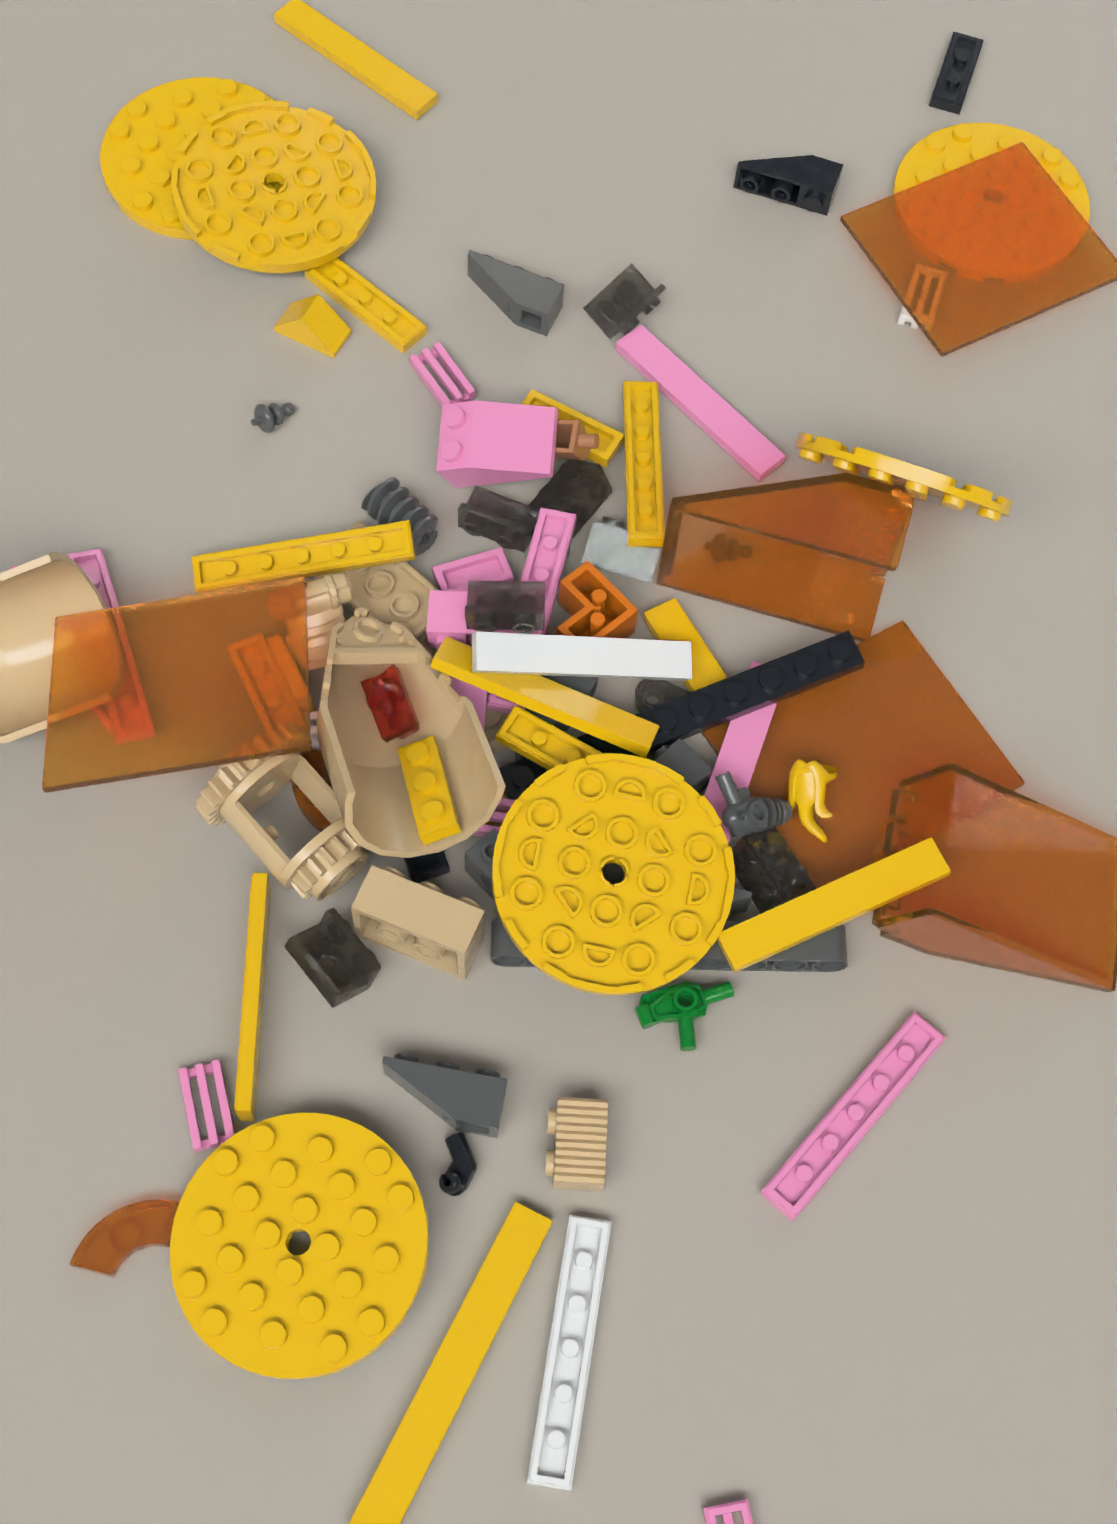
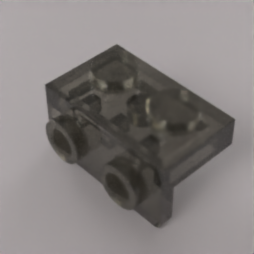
[583,263,666,339]
[527,460,612,538]
[458,486,540,553]
[581,516,663,583]
[465,581,546,634]
[732,827,817,914]
[285,908,381,1008]

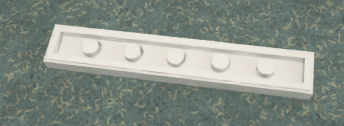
[472,631,692,681]
[526,1214,612,1492]

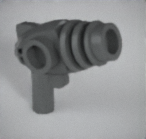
[715,771,792,837]

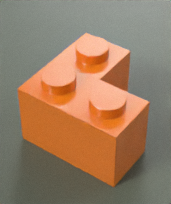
[556,561,638,638]

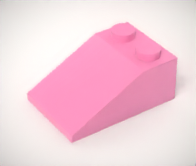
[436,400,558,488]

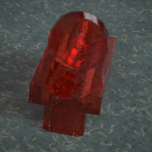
[361,664,420,743]

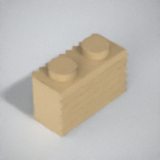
[545,1097,608,1192]

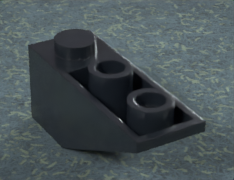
[733,155,843,216]

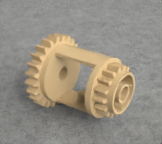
[195,723,369,901]

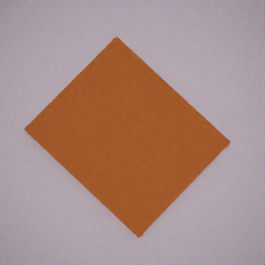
[840,142,1117,357]
[41,577,312,793]
[701,620,1025,891]

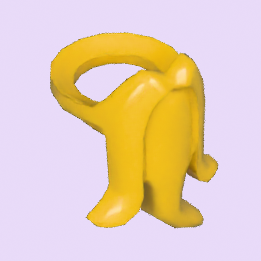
[788,758,838,843]

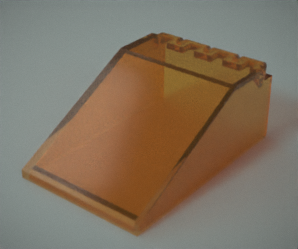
[656,473,914,642]
[872,763,1117,992]

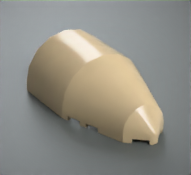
[0,552,125,743]
[317,607,506,858]

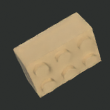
[351,865,485,980]

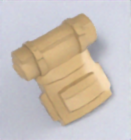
[266,572,353,672]

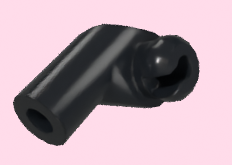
[439,1132,477,1196]

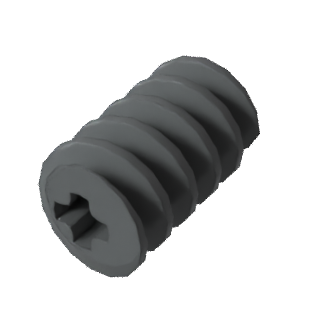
[361,477,438,556]

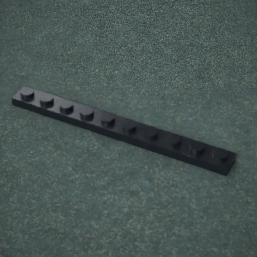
[499,630,865,800]

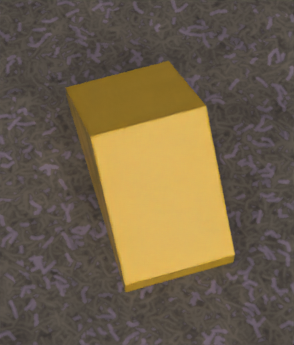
[274,294,351,358]

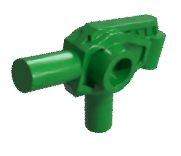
[635,981,734,1051]

